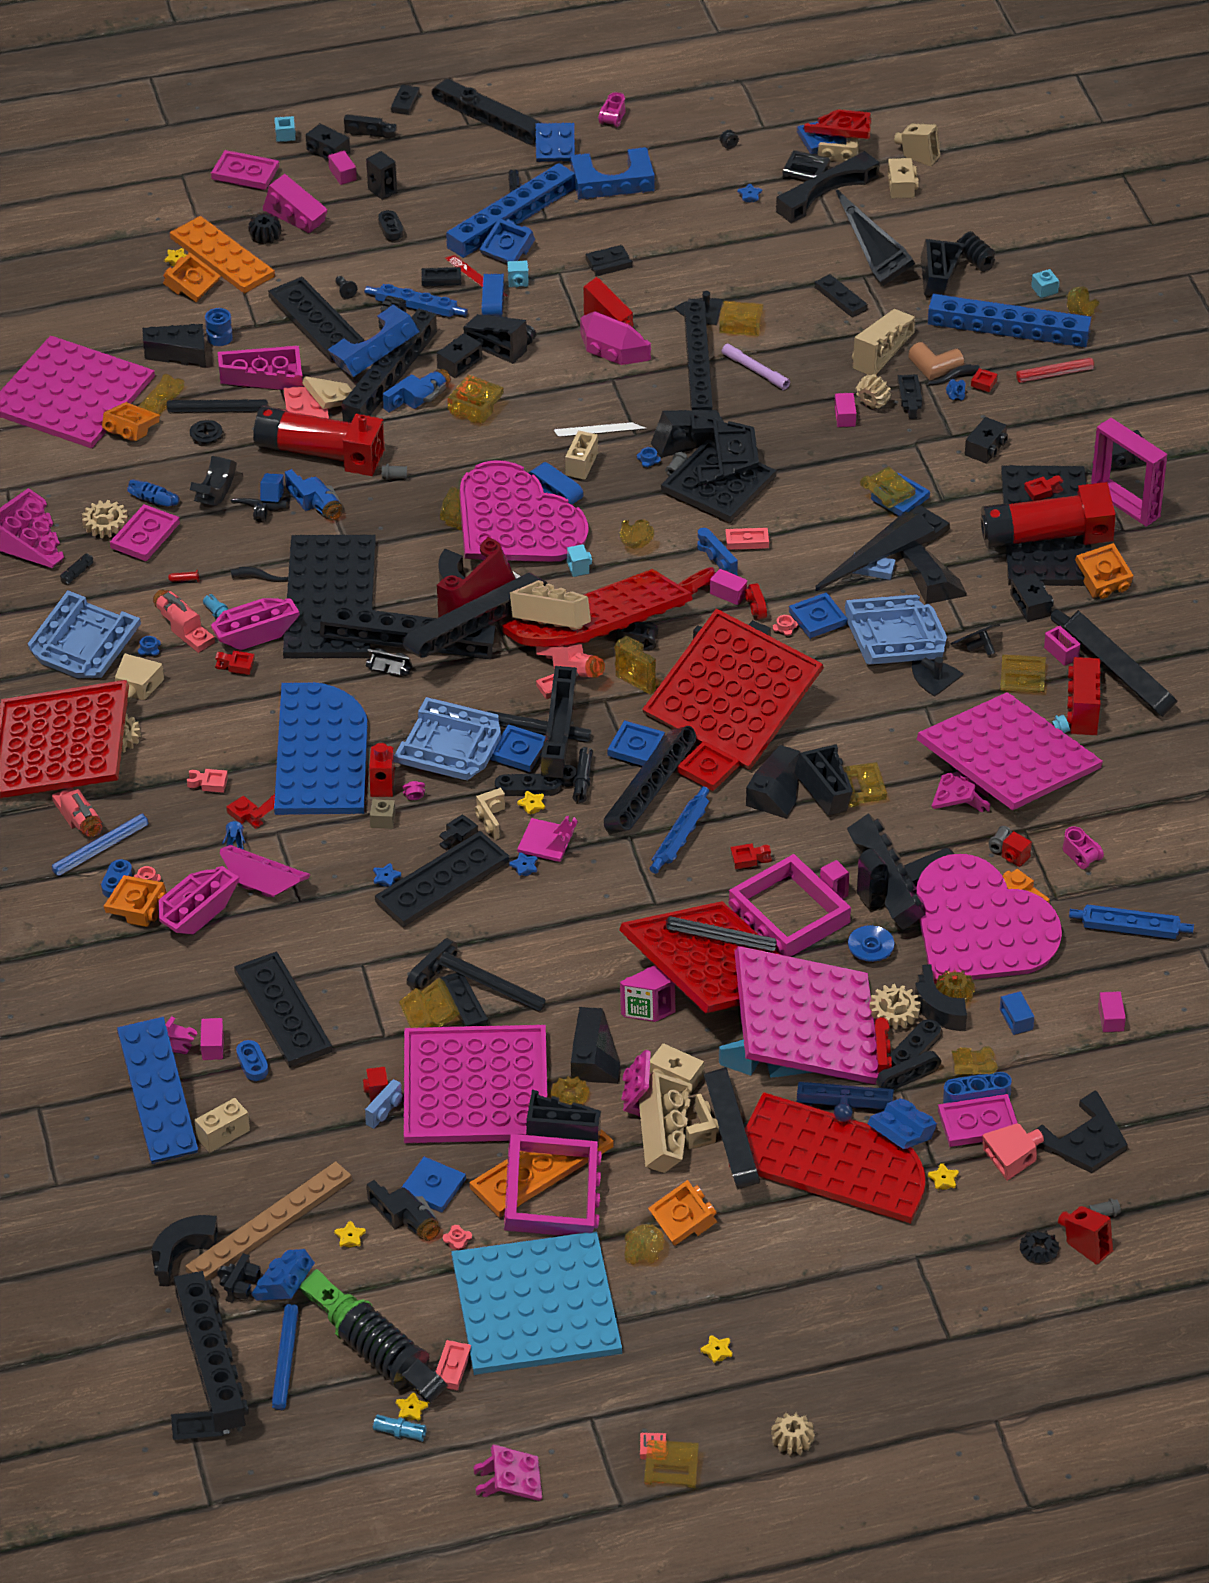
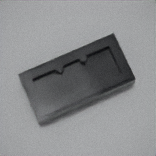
[391,85,420,115]
[421,267,461,286]

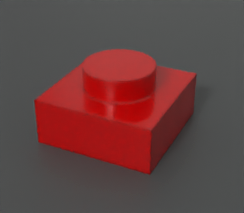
[971,368,998,392]

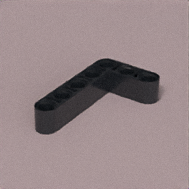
[857,848,955,911]

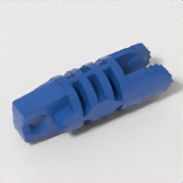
[127,479,180,507]

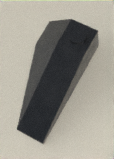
[900,544,967,604]
[746,745,800,819]
[571,1007,620,1084]

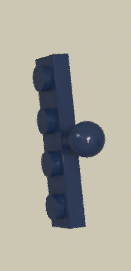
[796,1082,894,1122]

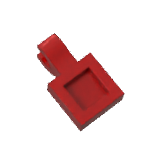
[1024,475,1063,501]
[215,650,255,675]
[226,796,263,829]
[730,843,772,869]

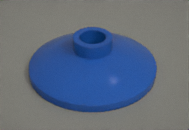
[848,925,894,961]

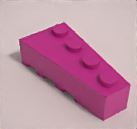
[218,346,303,390]

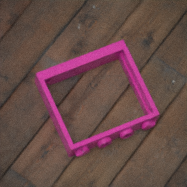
[1091,418,1168,527]
[728,854,851,957]
[504,1134,601,1236]

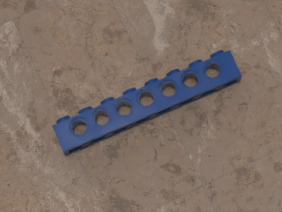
[446,163,575,258]
[928,294,1091,347]

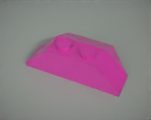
[580,312,651,365]
[211,598,300,650]
[220,845,310,897]
[159,866,239,934]

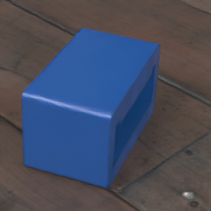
[260,473,284,502]
[1000,991,1034,1035]

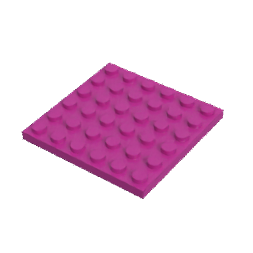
[0,335,155,449]
[916,692,1103,810]
[735,946,879,1085]
[404,1025,547,1143]

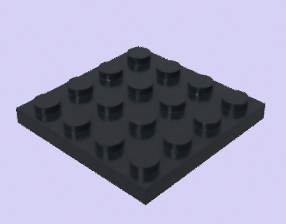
[661,439,777,523]

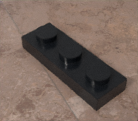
[814,274,868,318]
[440,972,488,1027]

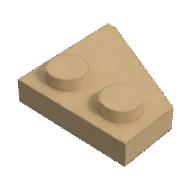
[302,377,352,409]

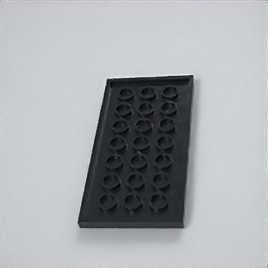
[1001,465,1092,586]
[283,534,376,659]

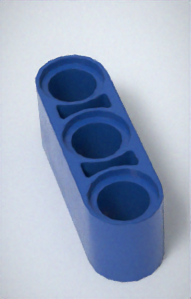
[482,274,504,317]
[528,462,584,505]
[943,1072,1012,1104]

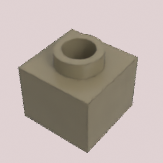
[370,799,395,829]

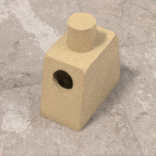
[894,124,940,166]
[115,654,164,703]

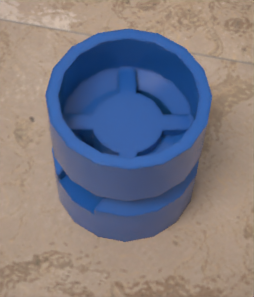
[205,308,233,346]

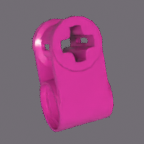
[598,92,625,127]
[1062,826,1104,869]

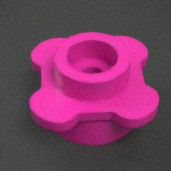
[403,781,425,800]

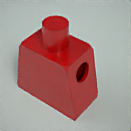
[369,743,395,797]
[1058,1206,1113,1265]

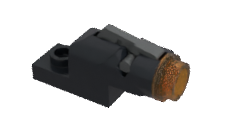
[366,1180,440,1241]

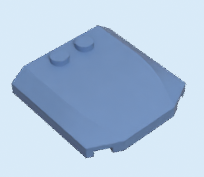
[28,590,141,678]
[845,594,947,664]
[394,697,501,780]

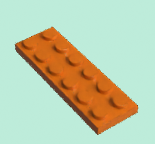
[170,216,275,294]
[470,1129,614,1218]

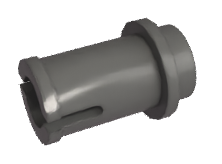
[665,452,688,476]
[382,464,407,480]
[988,826,1012,853]
[1088,1198,1121,1217]

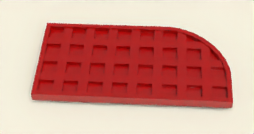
[502,569,693,647]
[729,1092,925,1224]

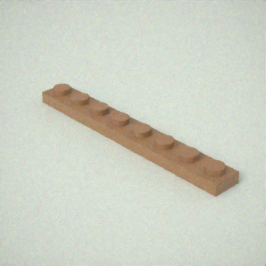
[185,1162,352,1280]

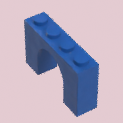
[570,147,655,199]
[328,305,419,377]

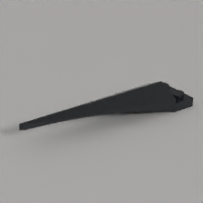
[835,189,916,286]
[815,505,950,591]

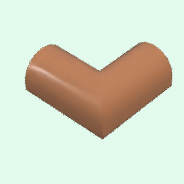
[908,342,964,380]

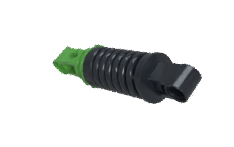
[299,1269,448,1404]

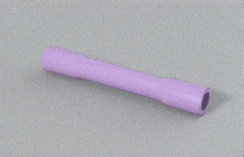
[722,343,790,390]

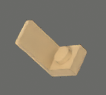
[818,137,859,162]
[474,788,505,840]
[685,1093,719,1150]

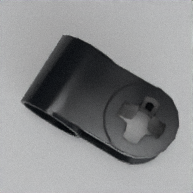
[616,621,659,651]

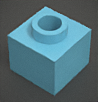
[275,116,296,142]
[508,261,528,287]
[1031,269,1059,298]
[567,544,592,577]

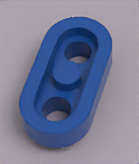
[101,859,132,898]
[236,1040,268,1081]

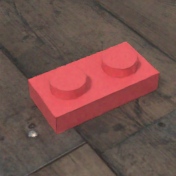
[725,528,769,550]
[436,1340,471,1390]

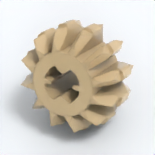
[856,374,891,409]
[771,1412,815,1456]

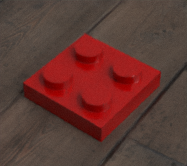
[677,741,740,791]

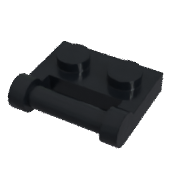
[782,150,830,181]

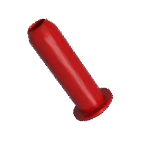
[168,569,199,582]

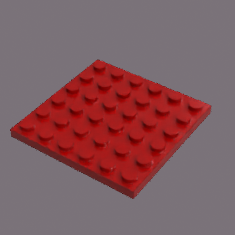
[642,608,824,770]
[0,680,129,798]
[619,901,780,1013]

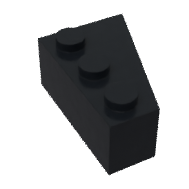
[463,314,527,364]
[142,324,206,368]

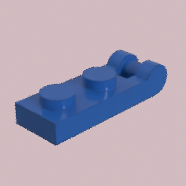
[697,528,738,575]

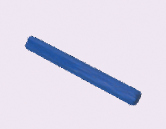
[52,814,148,876]
[272,1304,298,1410]

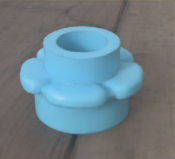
[1052,715,1070,733]

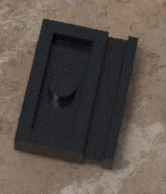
[585,245,633,277]

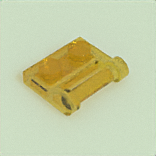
[860,467,916,508]
[843,762,887,807]
[951,1046,998,1074]
[644,1440,699,1488]

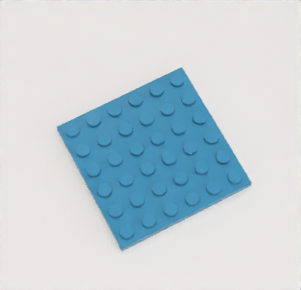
[451,1231,622,1375]

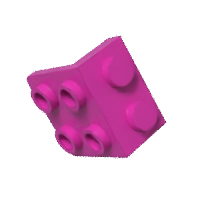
[622,1050,651,1116]

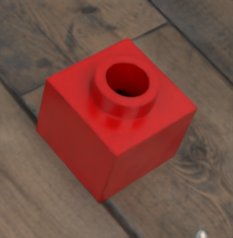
[1002,831,1032,867]
[363,1066,388,1102]

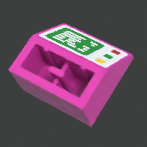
[620,966,675,1022]

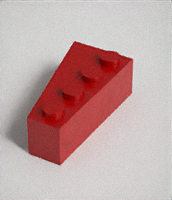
[1067,657,1100,736]

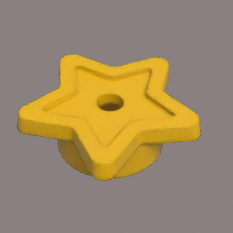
[164,248,186,266]
[517,791,545,814]
[928,1164,959,1190]
[334,1221,366,1248]
[700,1335,733,1363]
[396,1393,428,1420]

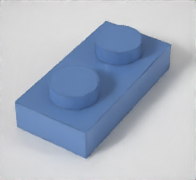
[853,552,896,580]
[365,1079,403,1129]

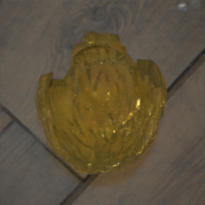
[1067,286,1099,316]
[619,518,654,549]
[625,1224,664,1265]

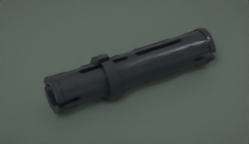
[572,747,594,803]

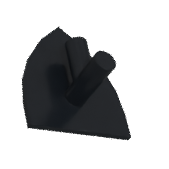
[674,291,723,325]
[950,624,1000,656]
[912,657,964,697]

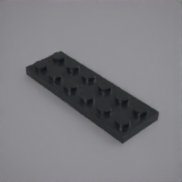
[268,276,365,361]
[375,831,510,927]
[234,951,332,1067]

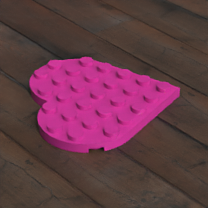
[459,461,588,562]
[916,854,1062,984]

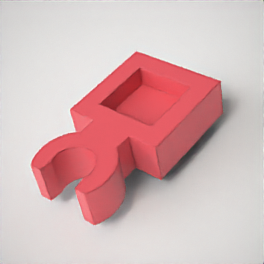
[187,769,228,793]

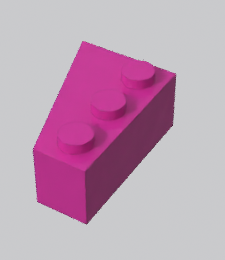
[262,174,328,233]

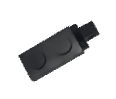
[344,114,397,138]
[897,374,922,419]
[171,1410,230,1440]

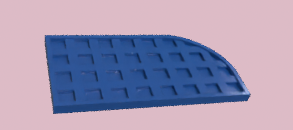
[274,682,368,815]

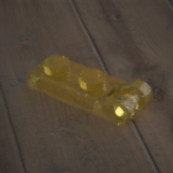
[138,374,185,414]

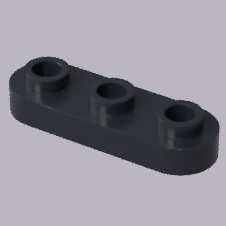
[495,774,562,796]
[407,938,458,990]
[890,1019,941,1067]
[876,1051,941,1090]

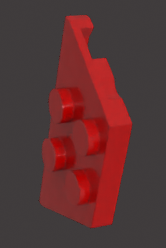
[804,109,872,139]

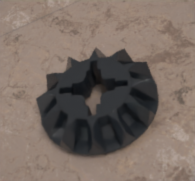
[190,420,223,445]
[1020,1229,1059,1263]

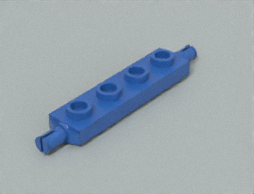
[365,284,468,317]
[649,787,709,874]
[1069,905,1194,939]

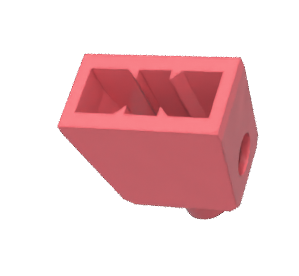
[982,1123,1044,1180]

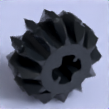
[248,213,282,244]

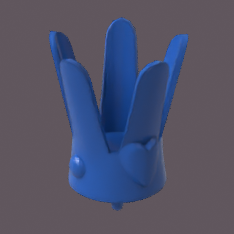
[222,821,246,849]

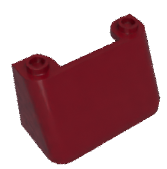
[437,537,516,618]

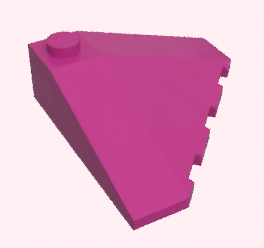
[0,488,64,568]

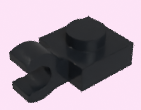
[439,814,478,850]

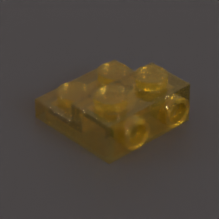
[719,301,763,336]
[447,374,504,423]
[615,636,656,695]

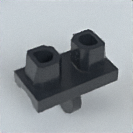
[217,1253,261,1303]

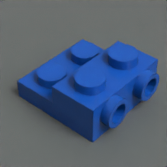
[480,218,535,264]
[868,1098,937,1149]
[251,1249,315,1300]

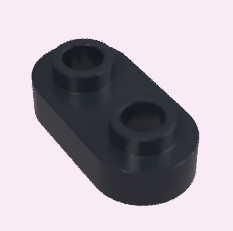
[378,210,404,241]

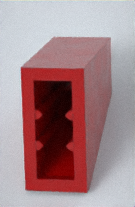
[583,277,633,328]

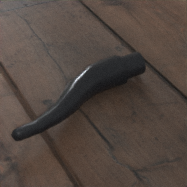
[928,364,980,385]
[230,498,286,511]
[231,567,288,582]

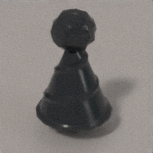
[335,276,358,299]

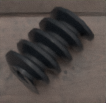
[957,231,995,272]

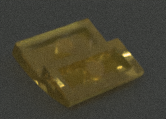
[1000,654,1046,693]
[399,978,460,1028]

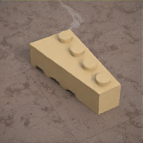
[852,309,915,375]
[510,580,591,630]
[639,1071,692,1173]

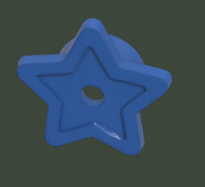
[737,184,763,203]
[509,853,538,876]
[373,863,402,887]

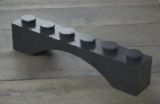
[776,151,880,223]
[541,666,577,778]
[847,813,926,930]

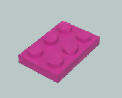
[211,150,279,190]
[110,504,180,561]
[938,1094,1018,1147]

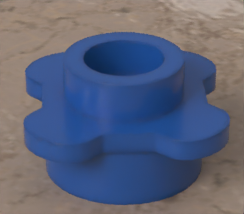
[946,379,966,400]
[637,447,661,467]
[138,636,161,656]

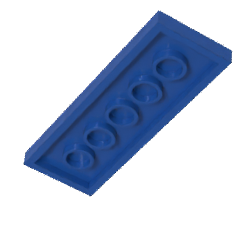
[117,1017,198,1164]

